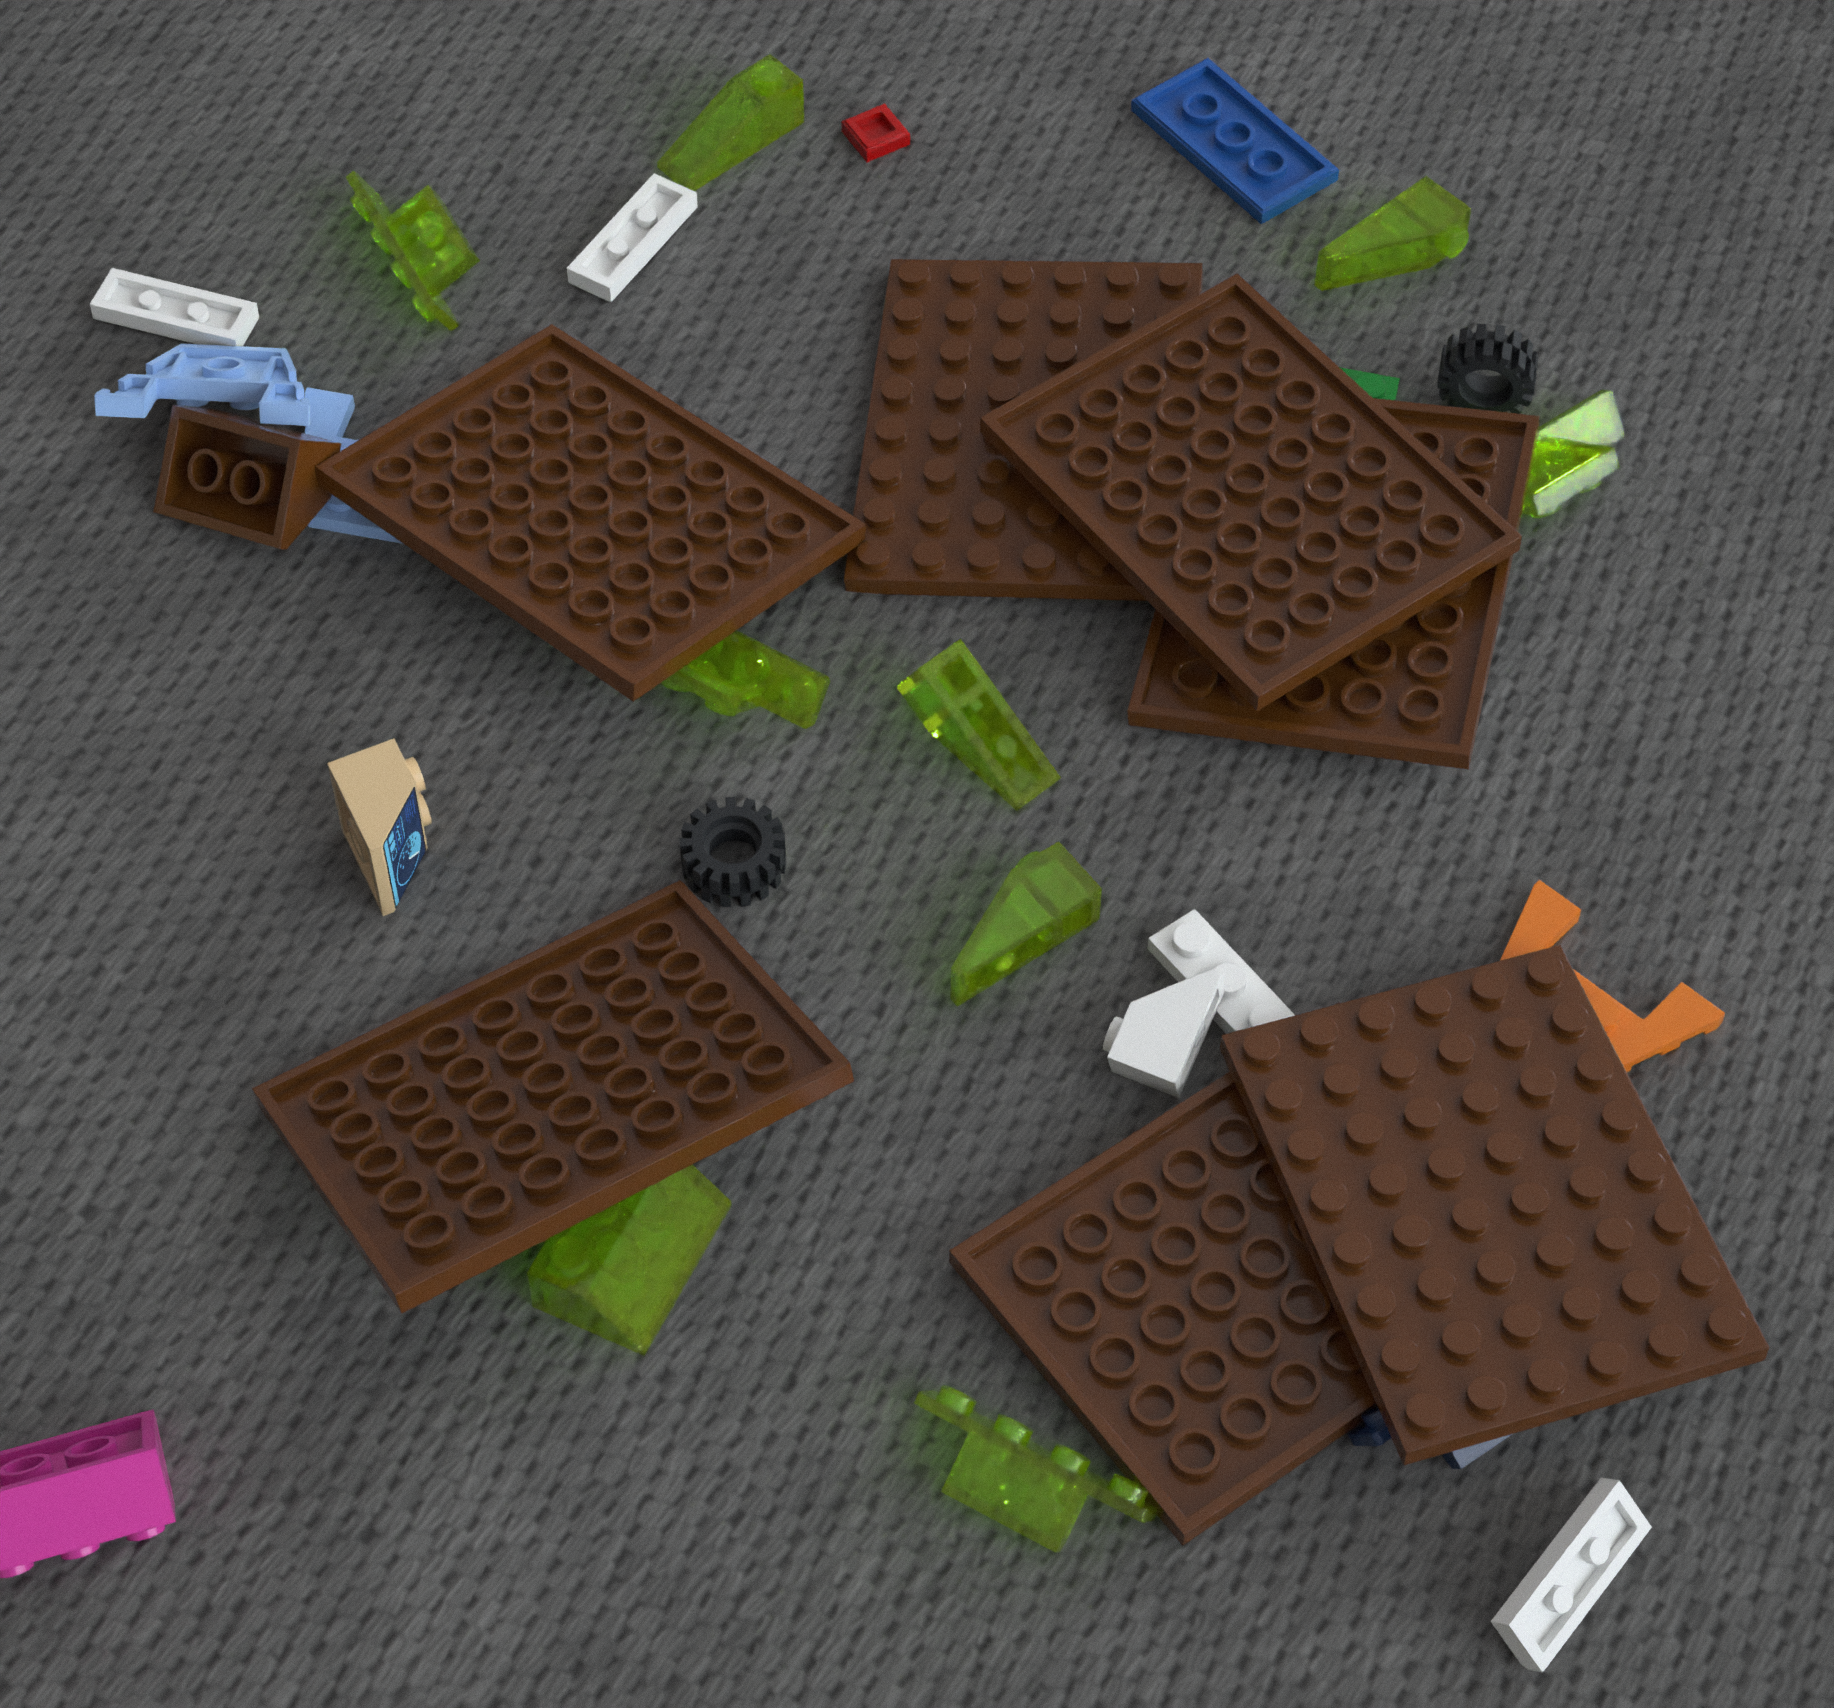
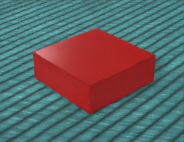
[841,104,910,162]

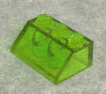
[527,1165,732,1356]

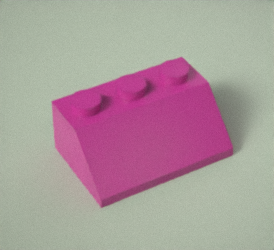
[0,1409,176,1578]

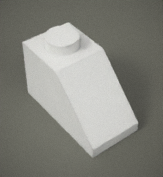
[1103,969,1225,1098]

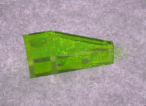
[657,54,804,191]
[1314,176,1472,291]
[896,638,1061,811]
[950,841,1102,1007]

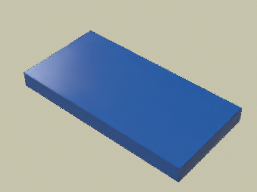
[1131,58,1339,224]

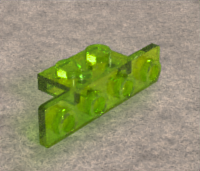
[346,170,480,331]
[1522,389,1625,518]
[660,630,830,729]
[914,1385,1157,1552]

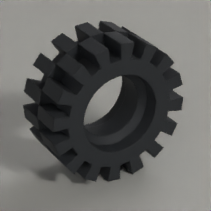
[1437,323,1538,414]
[679,797,786,908]

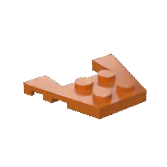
[1500,880,1725,1072]

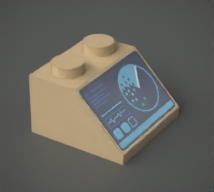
[327,739,432,916]

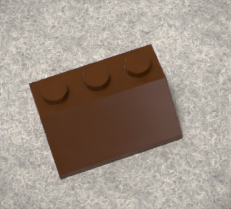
[153,405,341,549]

